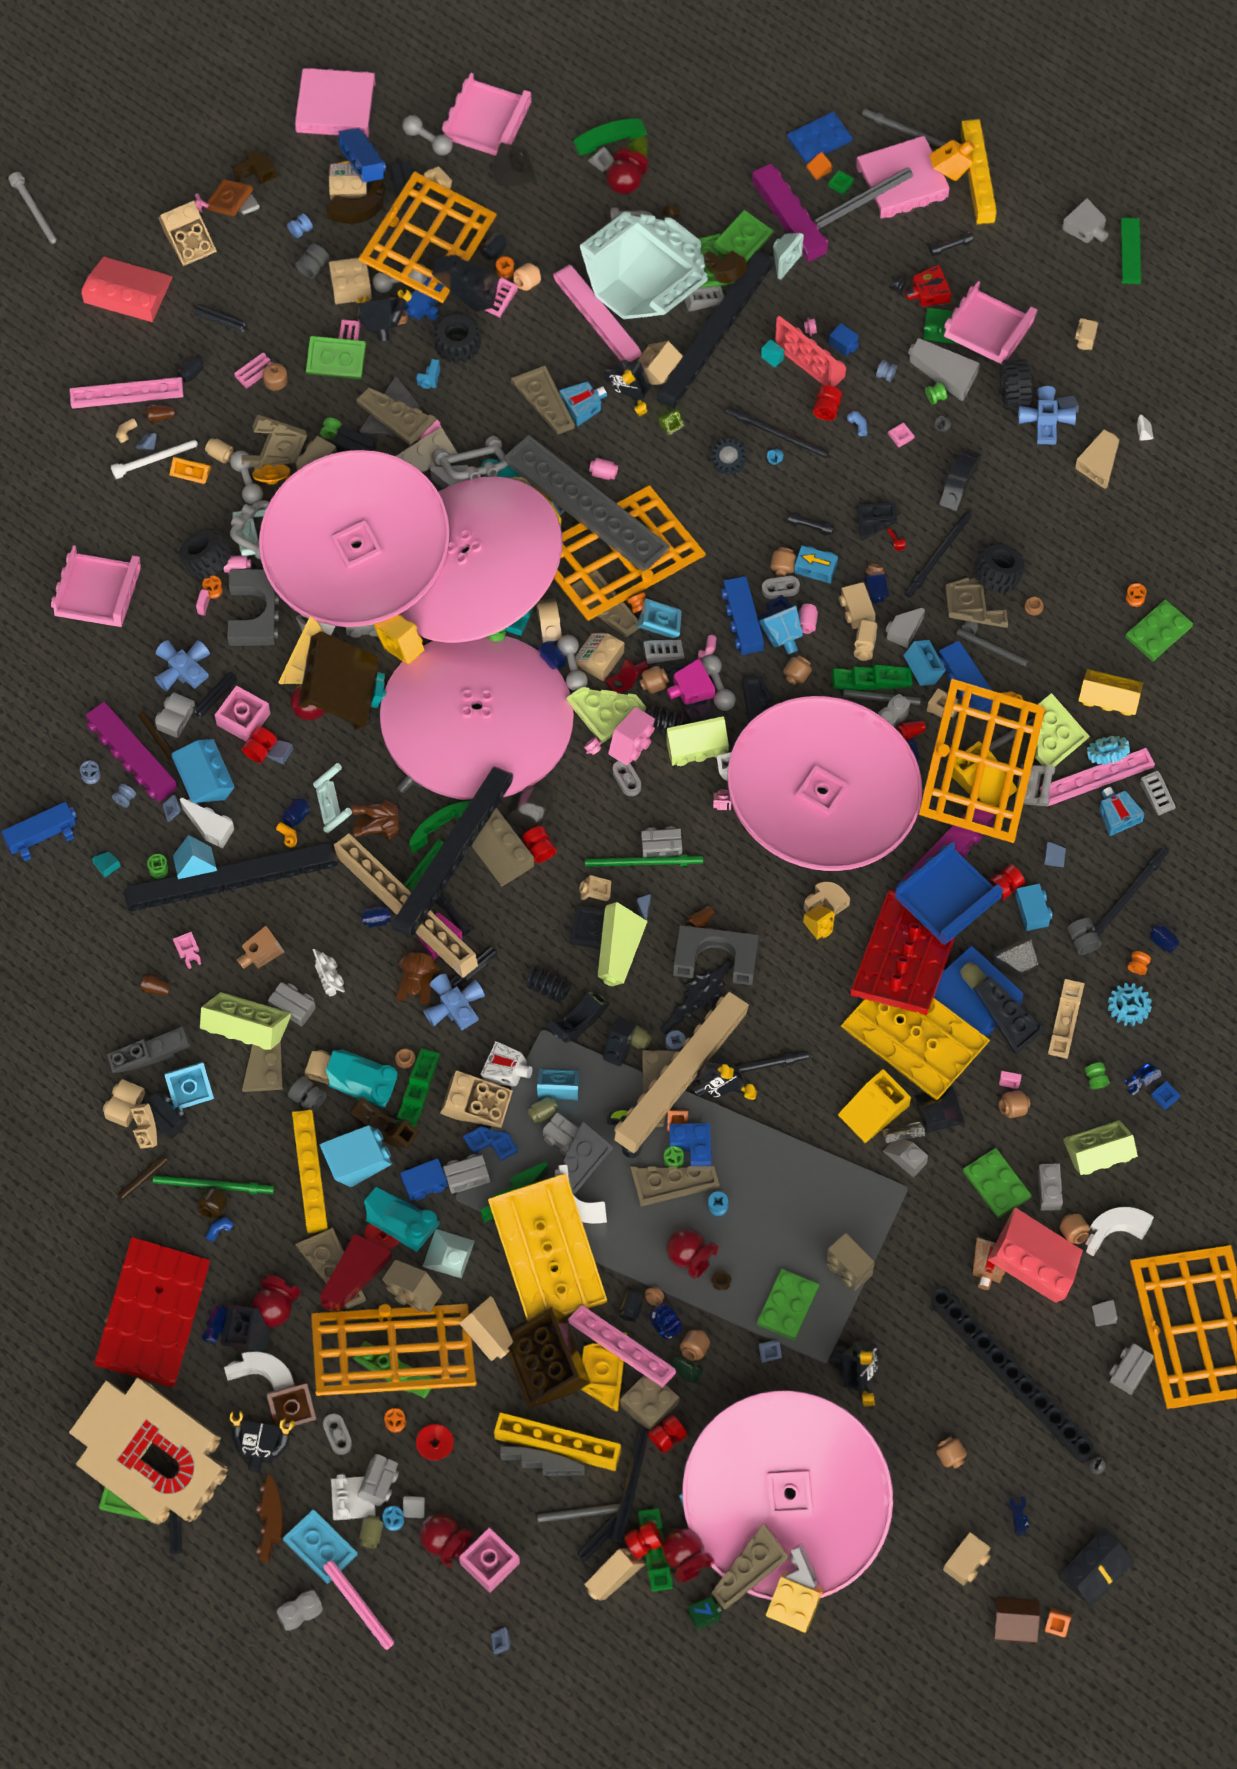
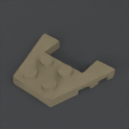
[238,415,307,472]
[946,578,1008,628]

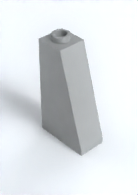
[908,338,980,401]

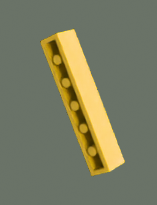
[960,119,996,224]
[292,1110,328,1234]
[494,1413,621,1471]

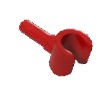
[887,528,906,551]

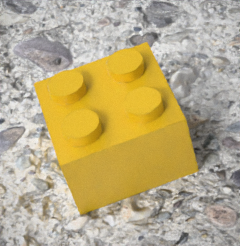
[373,614,425,665]
[766,1572,824,1632]

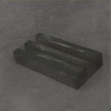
[881,1122,926,1144]

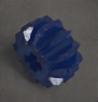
[649,1304,682,1340]

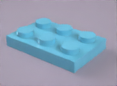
[283,1509,358,1584]

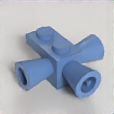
[1018,386,1076,444]
[154,640,210,691]
[423,974,485,1031]

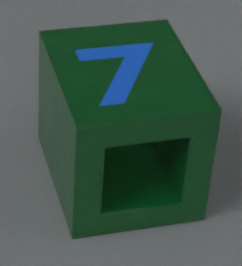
[688,1597,722,1631]

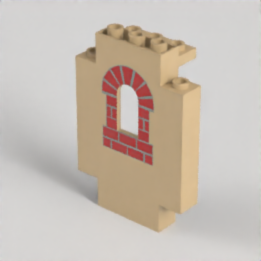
[69,1378,228,1524]

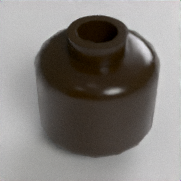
[197,1188,227,1218]

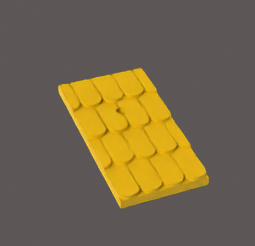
[841,998,990,1100]
[488,1174,607,1322]

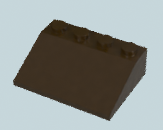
[507,1307,591,1409]

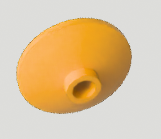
[253,464,290,485]

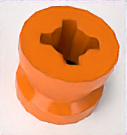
[496,256,514,280]
[202,575,223,599]
[1126,583,1146,607]
[627,592,646,613]
[1127,951,1151,975]
[384,1408,406,1433]

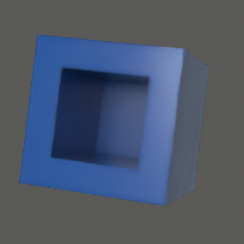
[829,323,859,356]

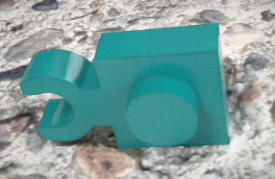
[371,672,386,708]

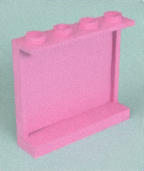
[295,68,375,137]
[442,73,531,158]
[856,136,949,218]
[944,281,1037,364]
[51,546,141,627]

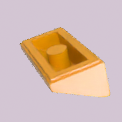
[169,457,212,484]

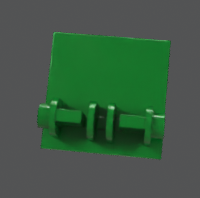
[923,308,959,344]

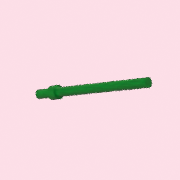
[585,854,703,867]
[153,1175,275,1195]

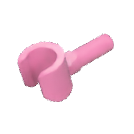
[195,194,208,213]

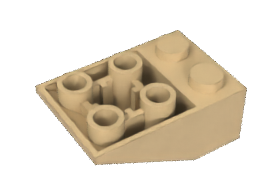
[158,201,217,266]
[440,1070,513,1128]

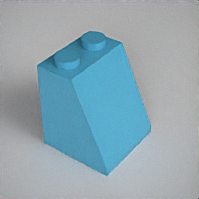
[320,1125,392,1187]

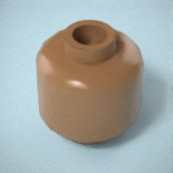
[263,363,288,391]
[770,547,797,577]
[783,655,812,685]
[639,666,670,694]
[999,1090,1030,1118]
[1059,1214,1090,1244]
[680,1330,710,1361]
[936,1436,967,1469]

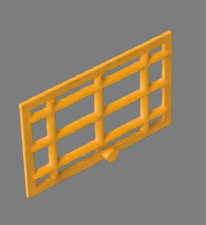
[359,172,497,303]
[554,485,706,621]
[918,679,1046,843]
[1130,1245,1237,1409]
[311,1304,477,1396]

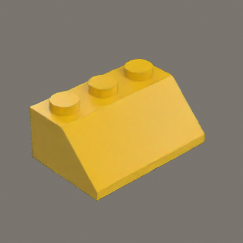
[1079,669,1144,716]

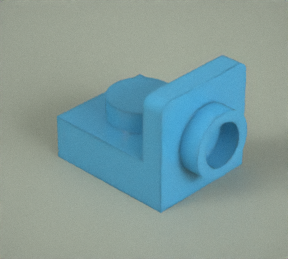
[417,359,440,389]

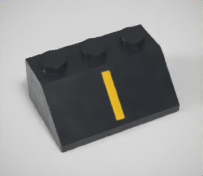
[1059,1528,1133,1608]

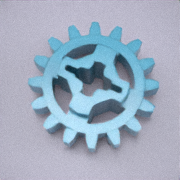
[1087,736,1130,765]
[1108,983,1151,1026]

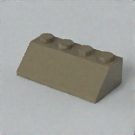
[471,808,534,887]

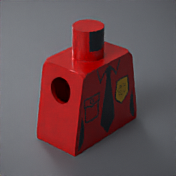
[905,265,951,307]

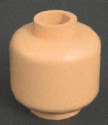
[514,263,541,291]

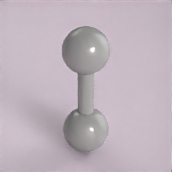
[402,115,453,155]
[372,263,428,293]
[230,451,263,505]
[557,635,588,691]
[701,655,736,711]

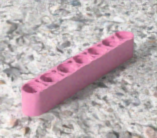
[553,264,641,362]

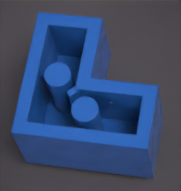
[669,1123,711,1166]

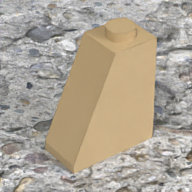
[1075,429,1119,489]
[459,1296,513,1361]
[585,1548,646,1600]

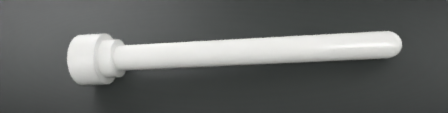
[111,440,198,479]

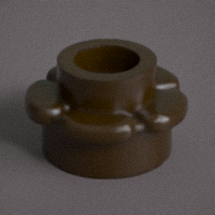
[662,205,680,220]
[711,1271,731,1290]

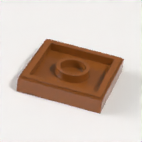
[205,179,253,216]

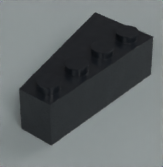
[432,255,500,312]

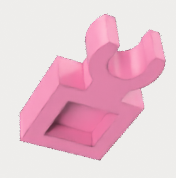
[173,932,201,969]

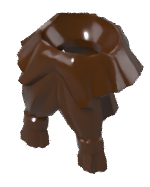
[351,799,401,841]
[395,951,440,1005]

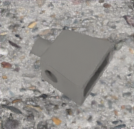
[1062,199,1109,243]

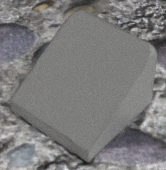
[588,147,614,172]
[239,194,260,215]
[1092,1300,1117,1326]
[403,1496,425,1518]

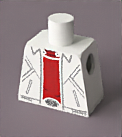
[481,1042,533,1086]

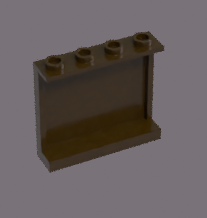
[298,631,379,730]

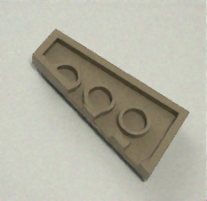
[630,1166,720,1206]

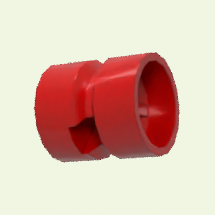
[813,385,842,421]
[241,726,277,763]
[522,826,557,863]
[988,864,1025,901]
[648,1415,687,1454]
[624,1521,664,1559]

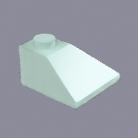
[773,233,804,279]
[423,1229,475,1278]

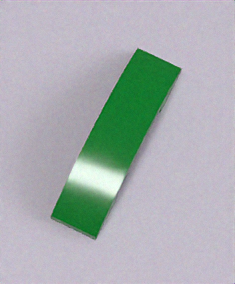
[573,119,647,156]
[409,801,471,854]
[638,1508,673,1592]

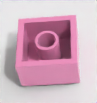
[215,686,270,741]
[608,707,655,766]
[459,1528,520,1593]

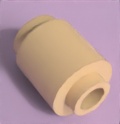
[205,438,234,463]

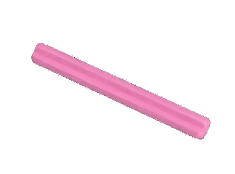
[324,1560,394,1650]

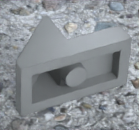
[784,1544,819,1589]

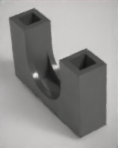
[227,569,280,646]
[673,925,759,985]

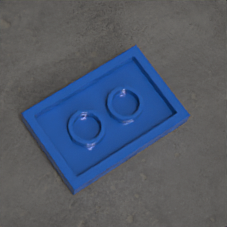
[787,111,852,164]

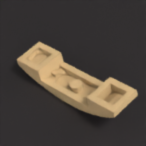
[1048,979,1085,1059]

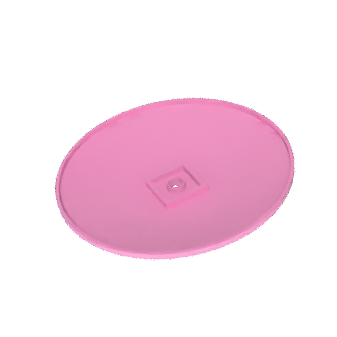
[259,450,450,627]
[400,477,562,643]
[380,636,574,800]
[727,696,922,871]
[683,1391,893,1600]

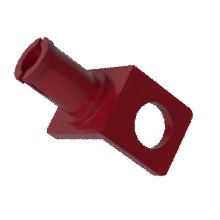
[605,659,649,694]

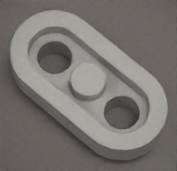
[762,576,800,599]
[613,761,641,796]
[323,1414,352,1455]

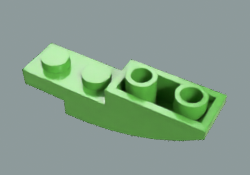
[354,1341,434,1399]

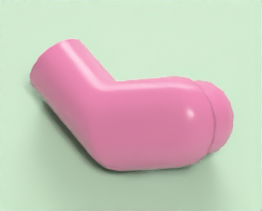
[698,635,717,660]

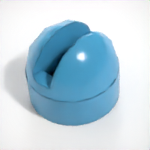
[767,448,784,465]

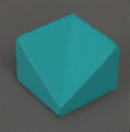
[761,340,784,367]
[92,852,121,877]

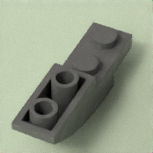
[107,1026,190,1073]

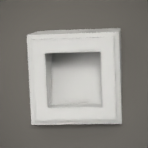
[1137,415,1154,440]

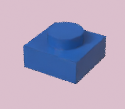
[1151,1081,1180,1110]

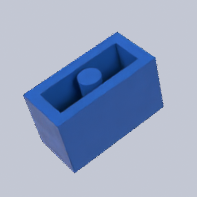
[400,1158,448,1201]

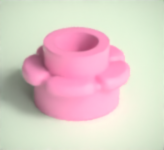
[804,318,817,336]
[584,737,602,755]

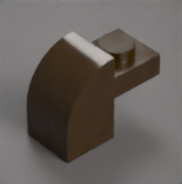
[233,152,277,185]
[704,250,748,283]

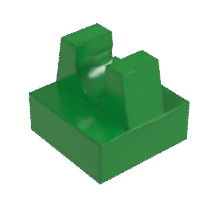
[828,170,854,195]

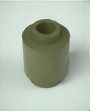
[960,962,987,992]
[631,1025,652,1050]
[527,1097,558,1124]
[359,1515,383,1548]

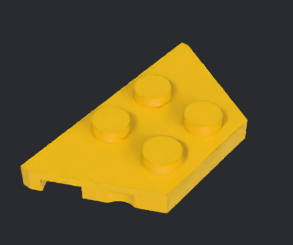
[278,616,325,684]
[581,1333,627,1411]

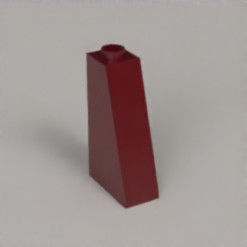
[320,1234,392,1312]

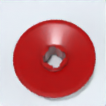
[365,1223,400,1249]
[416,1424,454,1460]

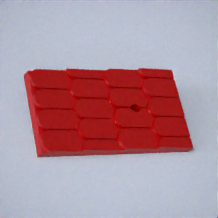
[850,890,956,1015]
[94,1237,210,1387]

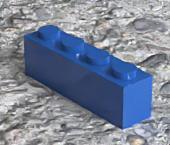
[339,128,386,182]
[721,576,764,655]
[938,641,993,719]

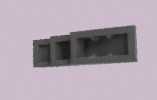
[500,1446,585,1476]

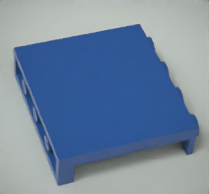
[895,842,1003,945]
[934,946,1023,1036]

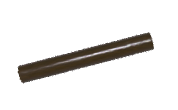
[138,711,173,759]
[117,1156,168,1201]

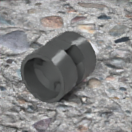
[295,244,330,279]
[1067,918,1102,955]
[288,1076,326,1113]

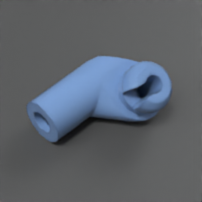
[847,411,867,436]

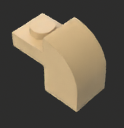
[536,598,562,642]
[804,882,850,915]

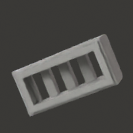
[684,286,725,311]
[643,640,684,664]
[1140,771,1176,816]

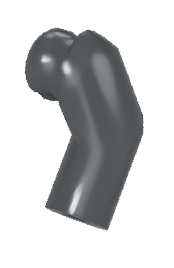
[397,776,423,794]

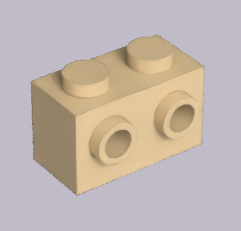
[839,582,876,629]
[944,1533,991,1586]

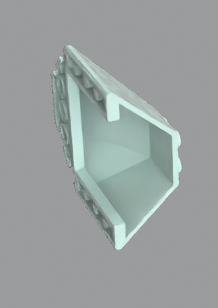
[580,212,707,319]

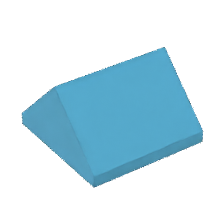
[637,599,681,639]
[173,835,217,879]
[164,1062,214,1109]
[537,1069,580,1100]

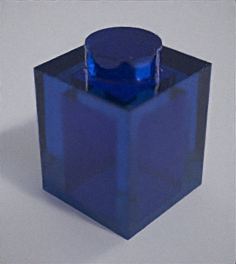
[864,574,889,604]

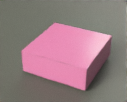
[888,422,914,447]
[196,589,210,616]
[999,1071,1021,1089]

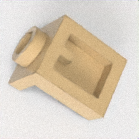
[424,166,452,190]
[579,875,611,901]

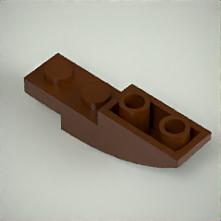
[257,1475,284,1563]

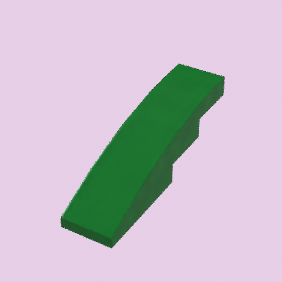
[831,665,913,690]
[397,1048,440,1128]
[480,1161,548,1223]

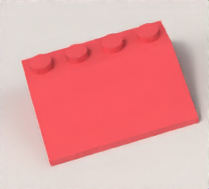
[81,257,172,322]
[775,316,846,387]
[987,1208,1083,1303]

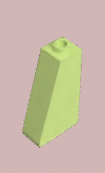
[598,902,647,986]

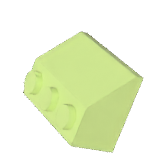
[666,716,729,766]
[1063,1120,1138,1175]

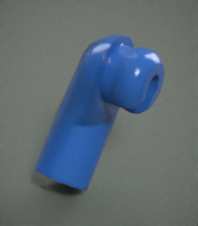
[205,1217,233,1242]

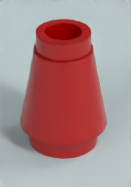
[896,720,926,742]

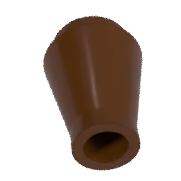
[146,405,174,423]
[686,906,715,928]
[140,974,171,996]

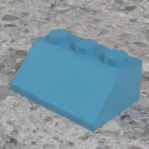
[171,739,235,803]

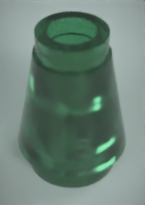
[671,1355,703,1383]

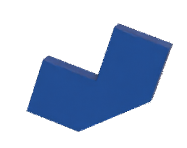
[463,1127,518,1161]

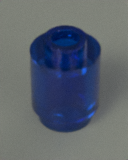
[538,641,566,669]
[282,799,310,828]
[361,905,391,928]
[1150,925,1180,953]

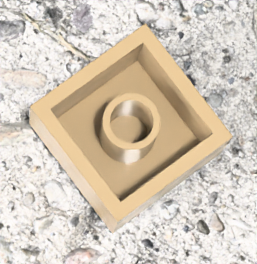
[329,258,372,304]

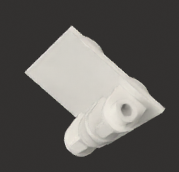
[313,949,345,996]
[331,1475,375,1520]

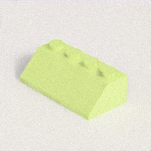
[200,992,291,1050]

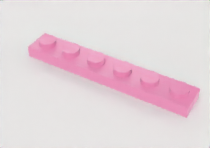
[70,377,183,408]
[1039,748,1155,806]
[568,1305,676,1387]

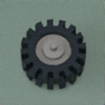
[712,439,746,475]

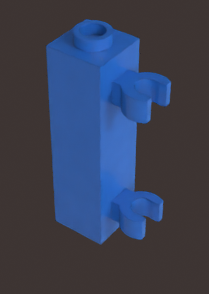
[405,277,445,321]
[1,802,77,861]

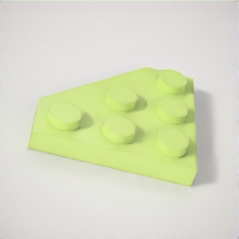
[566,687,647,744]
[1035,693,1090,767]

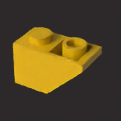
[803,904,835,940]

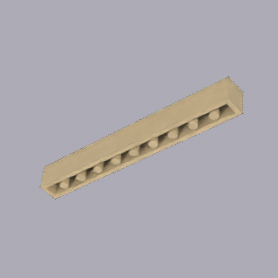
[334,834,478,978]
[614,992,749,1153]

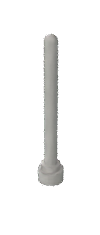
[8,172,57,243]

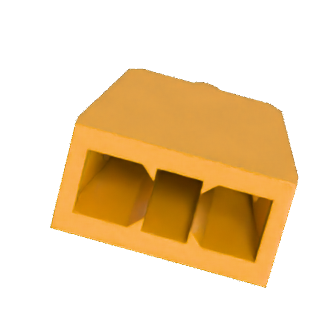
[929,140,975,181]

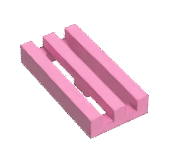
[339,320,360,341]
[234,352,273,389]

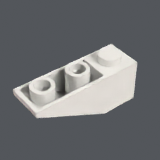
[180,798,234,848]

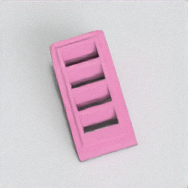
[485,278,518,318]

